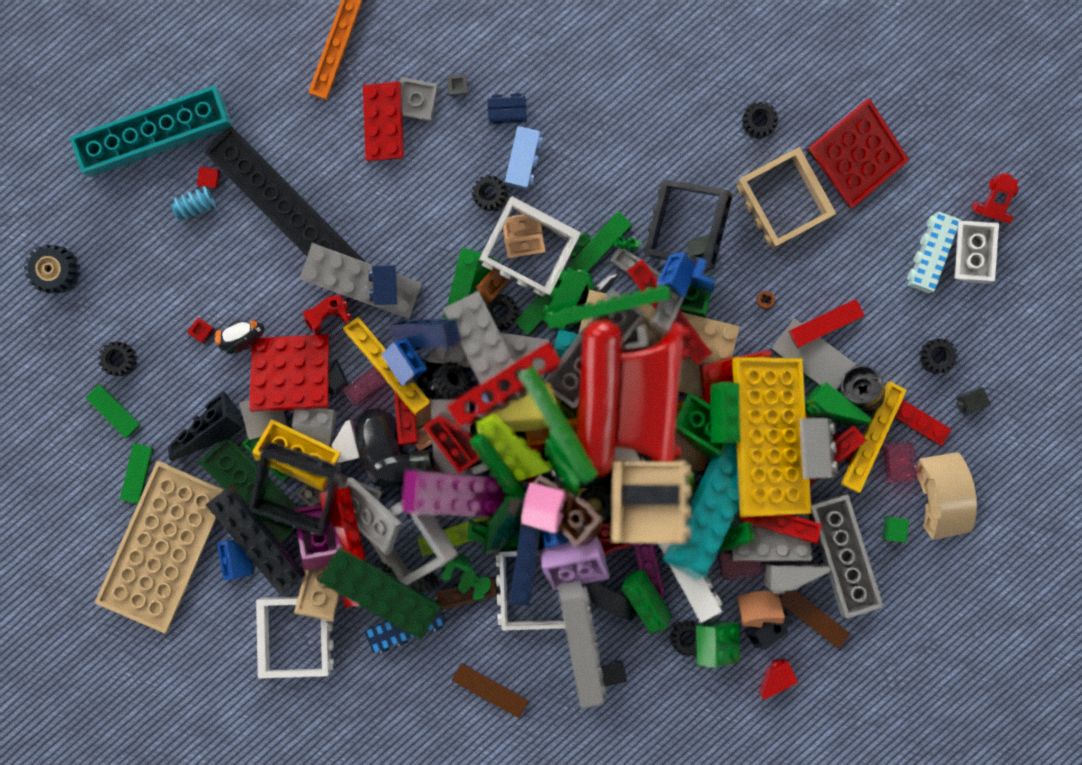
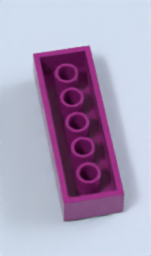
[402,471,507,517]

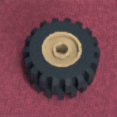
[24,244,80,294]

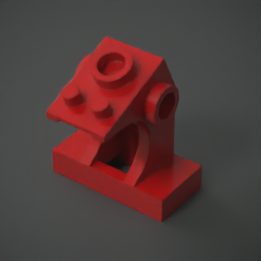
[971,173,1019,224]
[303,295,351,335]

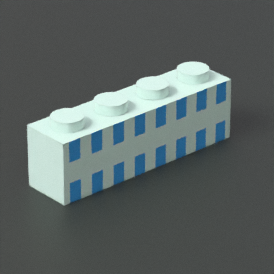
[907,212,960,293]

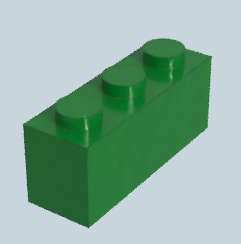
[541,267,589,330]
[710,382,740,444]
[621,569,672,634]

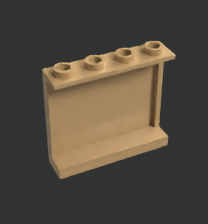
[612,461,691,543]

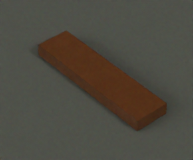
[780,589,851,649]
[452,662,528,718]

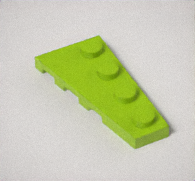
[477,415,552,482]

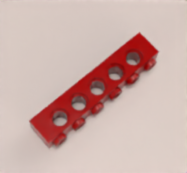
[446,342,561,428]

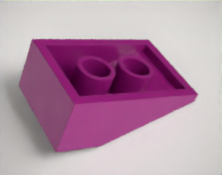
[294,504,341,571]

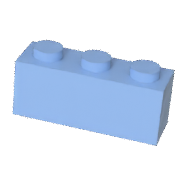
[505,126,543,190]

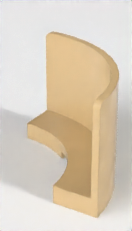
[914,452,977,540]

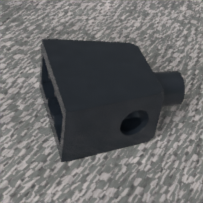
[744,612,793,650]

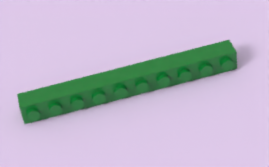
[546,284,671,328]
[518,365,598,483]
[470,433,526,497]

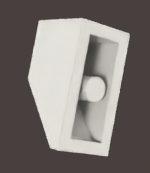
[332,420,360,463]

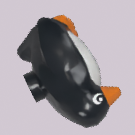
[215,320,265,354]

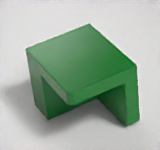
[882,516,909,543]

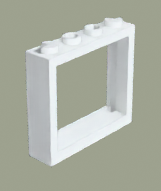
[479,197,581,297]
[496,549,565,630]
[256,596,334,678]

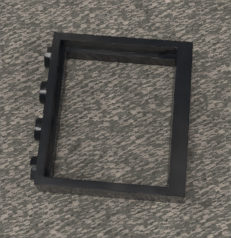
[644,179,733,270]
[249,441,342,536]

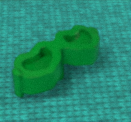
[569,234,591,258]
[613,236,641,251]

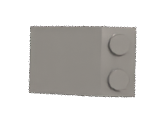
[292,408,337,448]
[764,562,830,594]

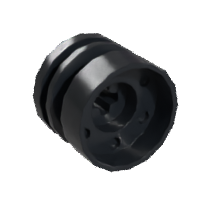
[841,365,885,414]

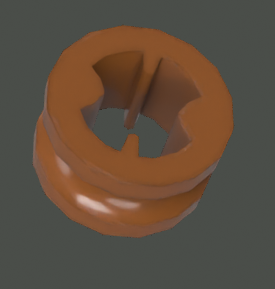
[756,291,775,309]

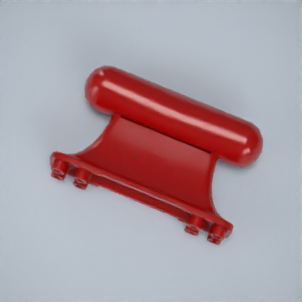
[576,320,690,478]

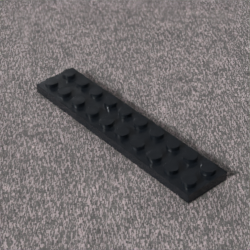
[204,126,366,262]

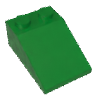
[805,382,872,427]
[675,392,727,458]
[545,430,579,496]

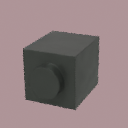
[956,387,991,414]

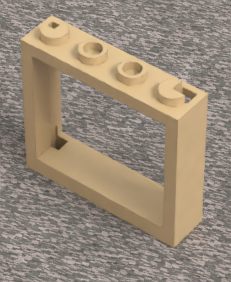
[736,147,836,249]

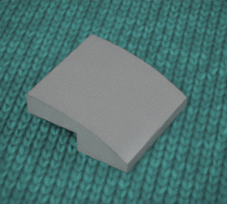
[239,400,289,440]

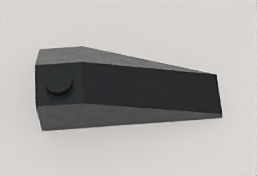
[168,391,243,461]

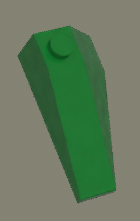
[444,248,500,319]

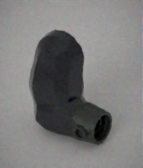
[355,408,434,487]

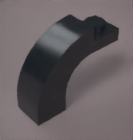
[582,581,637,621]

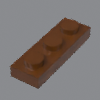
[436,576,497,611]

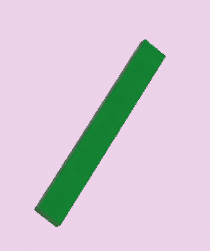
[514,211,632,335]

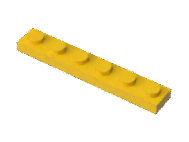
[343,317,431,416]
[841,381,907,493]

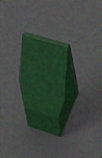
[483,495,526,555]

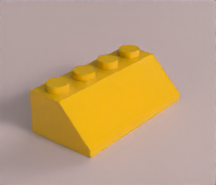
[252,419,341,492]

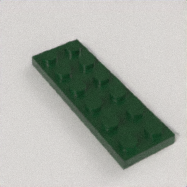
[198,438,298,544]
[318,547,442,640]

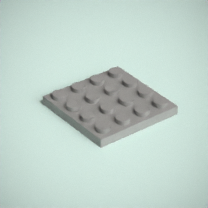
[731,505,812,562]

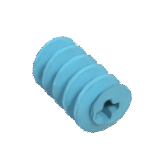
[171,186,216,222]

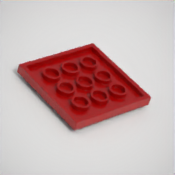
[808,99,909,209]
[249,334,330,412]

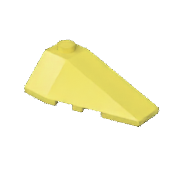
[477,382,558,434]

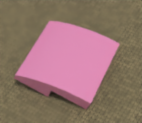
[521,483,567,533]

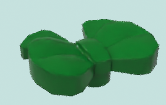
[458,568,491,600]

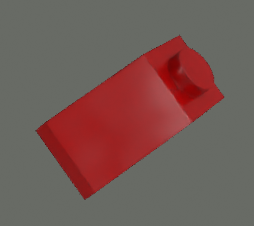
[759,658,799,700]

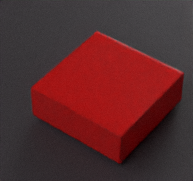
[197,167,220,189]
[187,317,215,344]

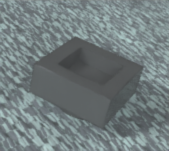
[447,74,468,96]

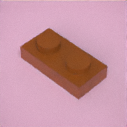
[476,268,510,303]

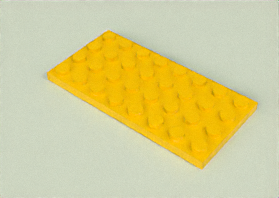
[732,357,811,516]

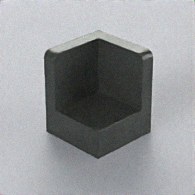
[688,235,718,260]

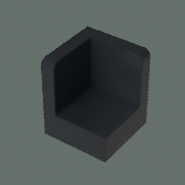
[601,659,627,686]

